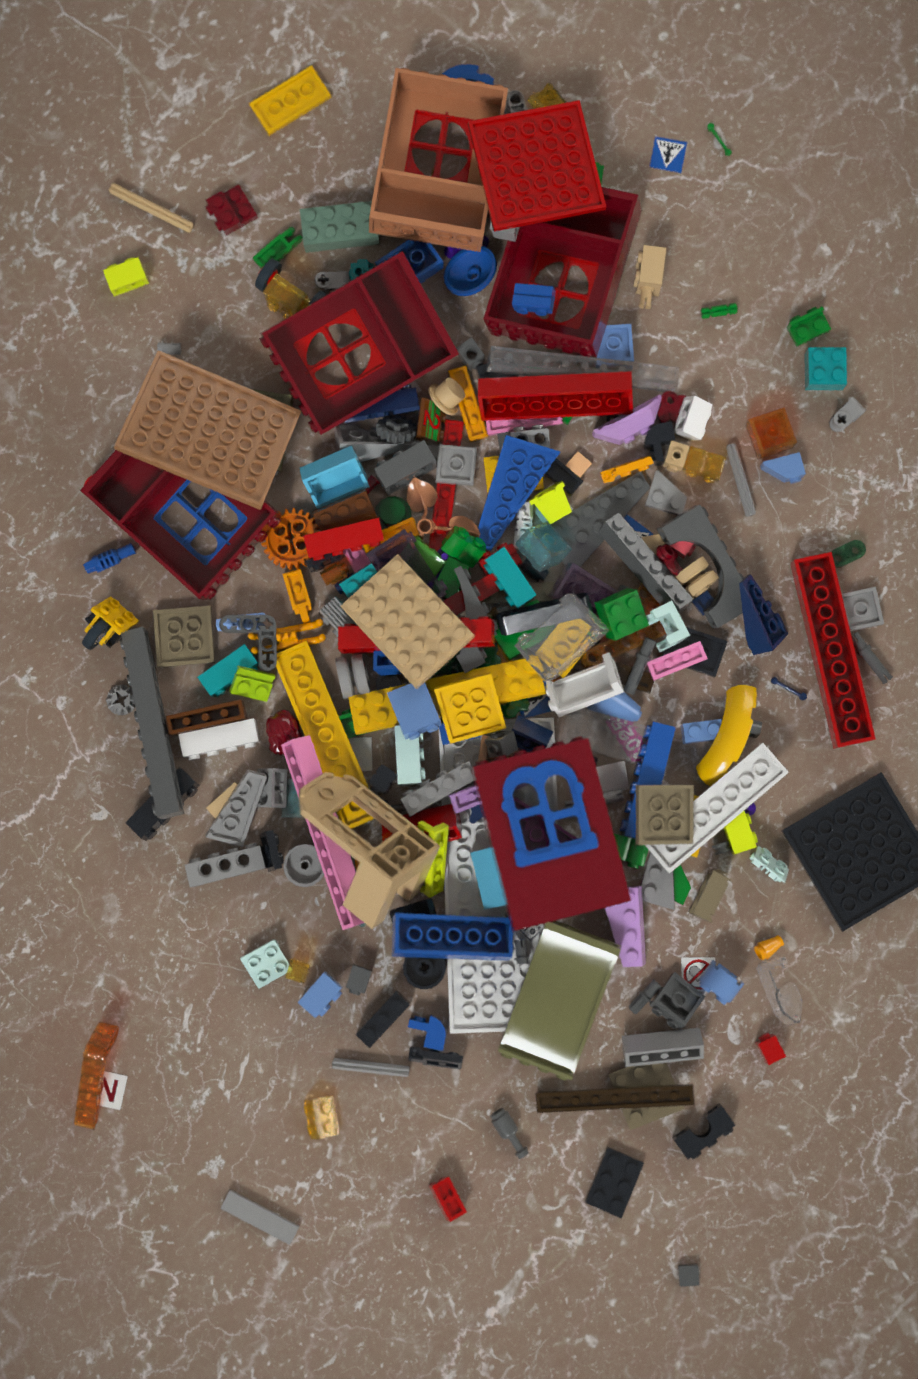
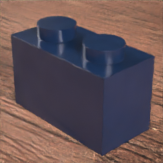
[511,715,554,753]

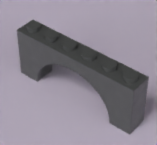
[657,505,744,628]

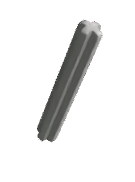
[726,443,756,516]
[332,1058,410,1077]

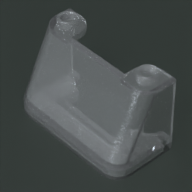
[514,593,609,681]

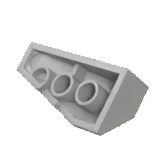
[335,424,414,462]

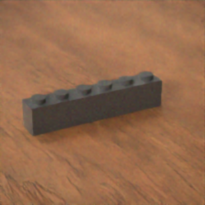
[598,513,693,614]

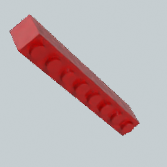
[338,616,495,654]

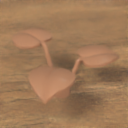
[397,477,480,555]

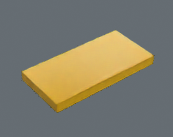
[249,65,332,136]

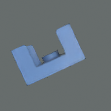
[594,324,634,369]

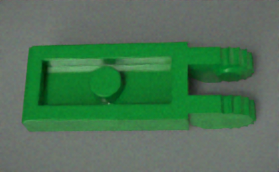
[252,226,303,269]

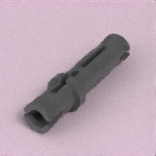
[852,631,893,684]
[623,637,657,695]

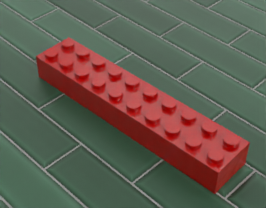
[790,552,876,749]

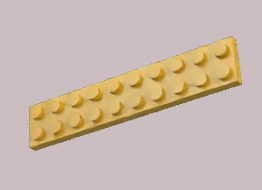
[276,641,374,829]
[348,656,546,735]

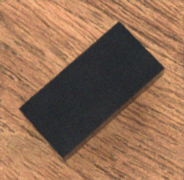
[545,458,583,496]

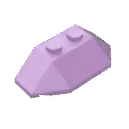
[592,394,662,445]

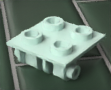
[749,845,789,883]
[240,939,293,989]

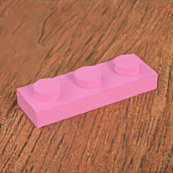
[647,641,708,681]

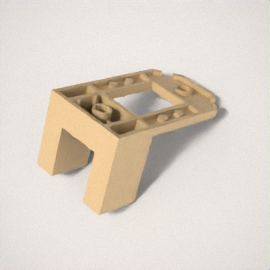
[299,772,440,929]

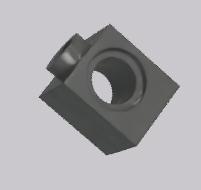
[456,337,485,371]
[485,731,518,758]
[345,964,372,996]

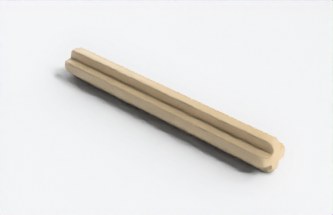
[109,183,194,233]

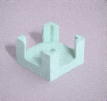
[646,601,690,652]

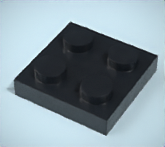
[259,830,284,872]

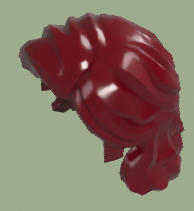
[266,710,302,755]

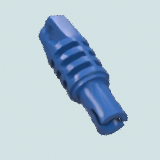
[83,543,136,574]

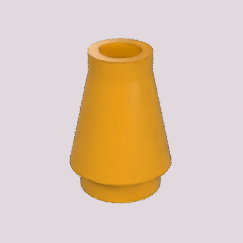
[754,935,784,960]

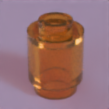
[320,561,350,586]

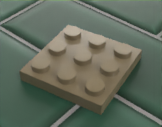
[153,605,215,668]
[636,785,693,845]
[608,1063,685,1130]

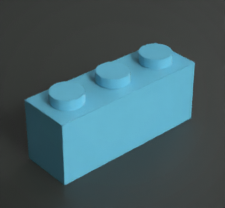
[471,848,505,910]

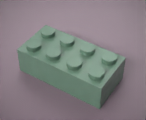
[300,201,379,253]

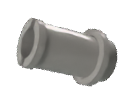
[157,341,181,355]

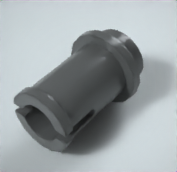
[514,939,530,964]

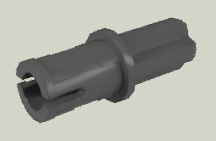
[628,979,662,1014]

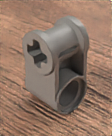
[315,271,351,293]
[829,397,866,432]

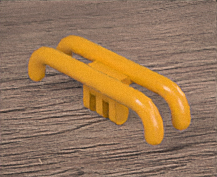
[248,619,326,655]

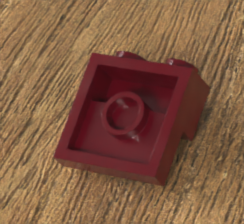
[205,184,258,236]

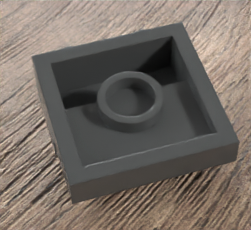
[649,972,706,1030]

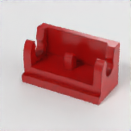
[428,1176,467,1222]

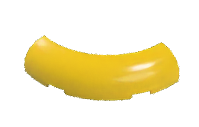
[696,685,757,787]

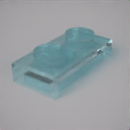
[282,779,302,818]

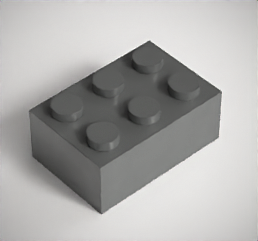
[374,440,436,496]

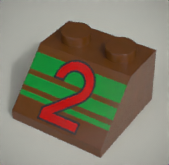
[416,398,446,446]

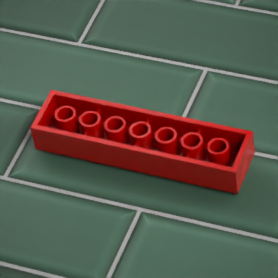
[478,371,633,421]

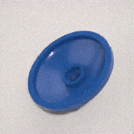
[444,246,497,296]

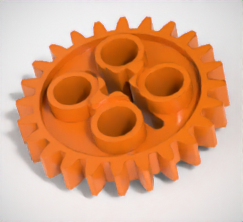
[261,508,320,570]

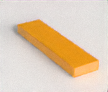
[448,365,488,443]

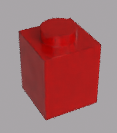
[755,1032,786,1065]

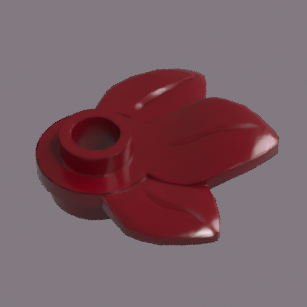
[658,391,687,424]
[656,544,683,575]

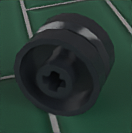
[403,957,446,990]

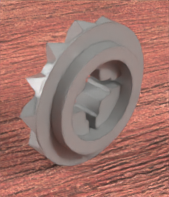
[106,684,135,715]

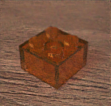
[745,407,797,460]

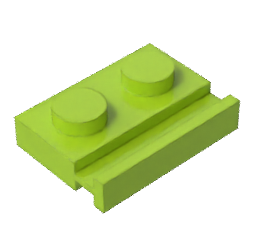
[230,666,275,702]

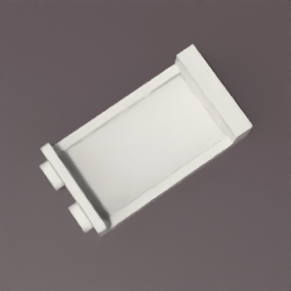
[544,652,624,717]

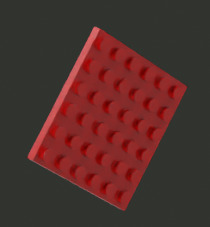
[468,100,606,232]

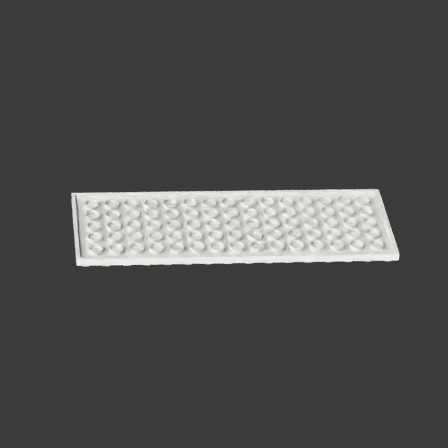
[439,718,563,1034]

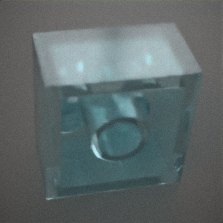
[515,521,572,572]

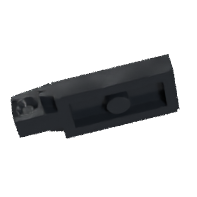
[408,1047,463,1070]

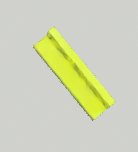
[418,821,449,898]

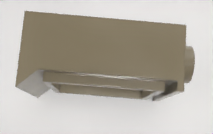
[689,869,731,923]

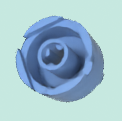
[699,960,744,1005]

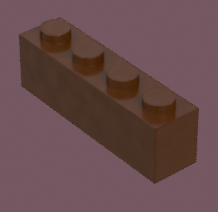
[165,699,248,737]

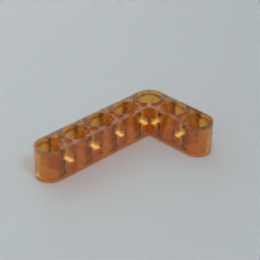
[582,584,666,668]
[74,1022,119,1130]

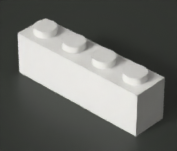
[178,718,261,761]

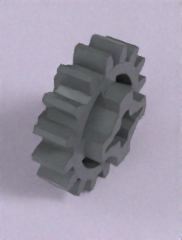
[376,415,418,444]

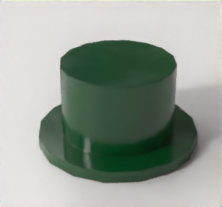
[375,496,412,530]

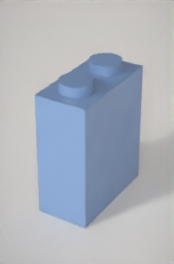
[387,683,442,740]

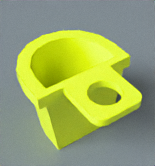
[529,481,572,524]

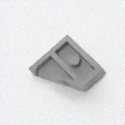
[645,470,687,516]

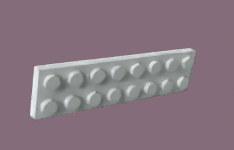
[645,743,789,873]

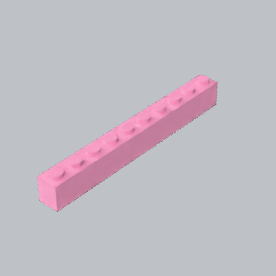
[281,735,364,930]

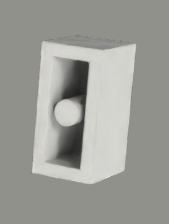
[674,396,713,441]

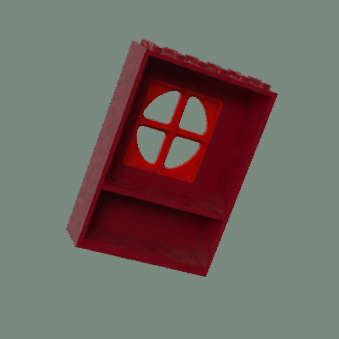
[483,187,642,358]
[259,251,459,435]

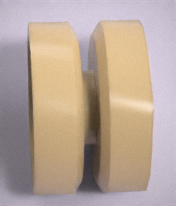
[675,556,719,598]

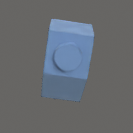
[760,452,806,484]

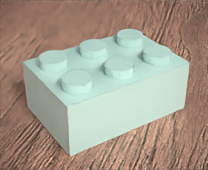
[395,725,426,786]

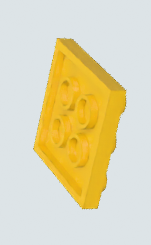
[434,672,506,744]

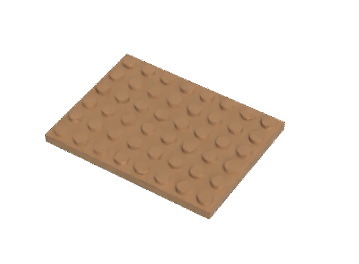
[114,350,301,510]

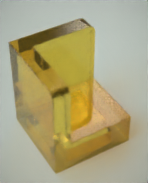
[285,958,311,984]

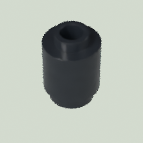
[520,555,549,582]

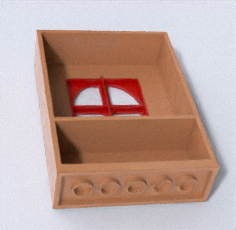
[369,68,508,252]

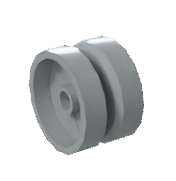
[335,653,370,699]
[283,844,324,887]

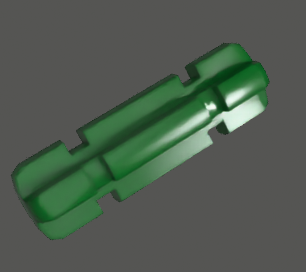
[700,303,738,319]

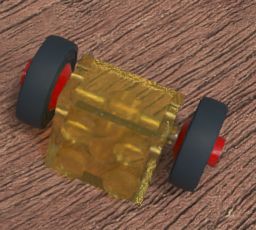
[255,259,326,319]

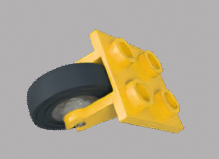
[82,596,139,650]

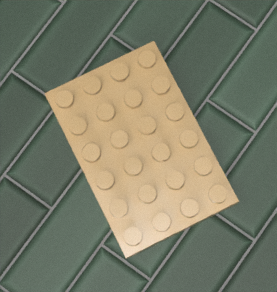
[340,554,475,689]

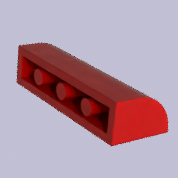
[382,804,462,842]

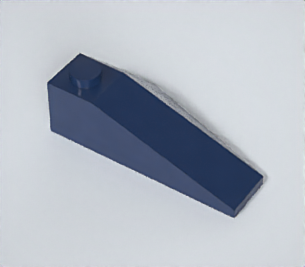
[345,385,420,423]
[739,574,788,655]

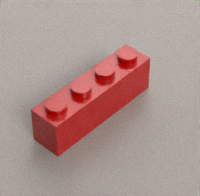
[303,518,384,561]

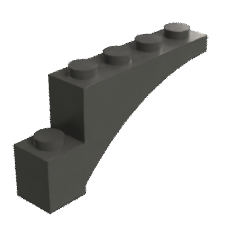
[454,566,498,673]

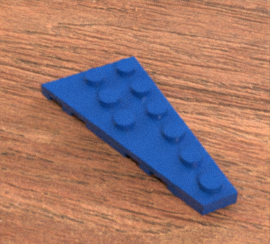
[478,435,560,551]

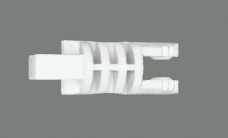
[513,502,533,552]

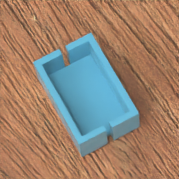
[299,445,370,509]

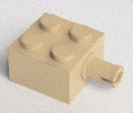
[633,245,666,309]

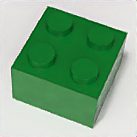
[594,588,649,641]

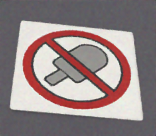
[681,957,715,992]

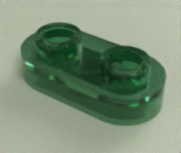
[831,540,866,568]

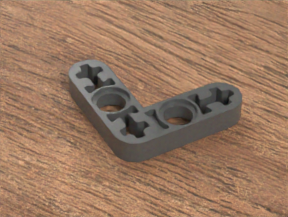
[219,615,277,671]

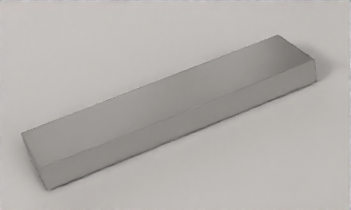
[220,1189,299,1245]

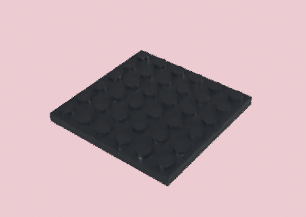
[781,772,918,932]

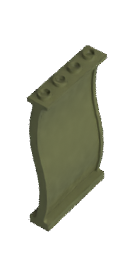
[498,920,621,1080]

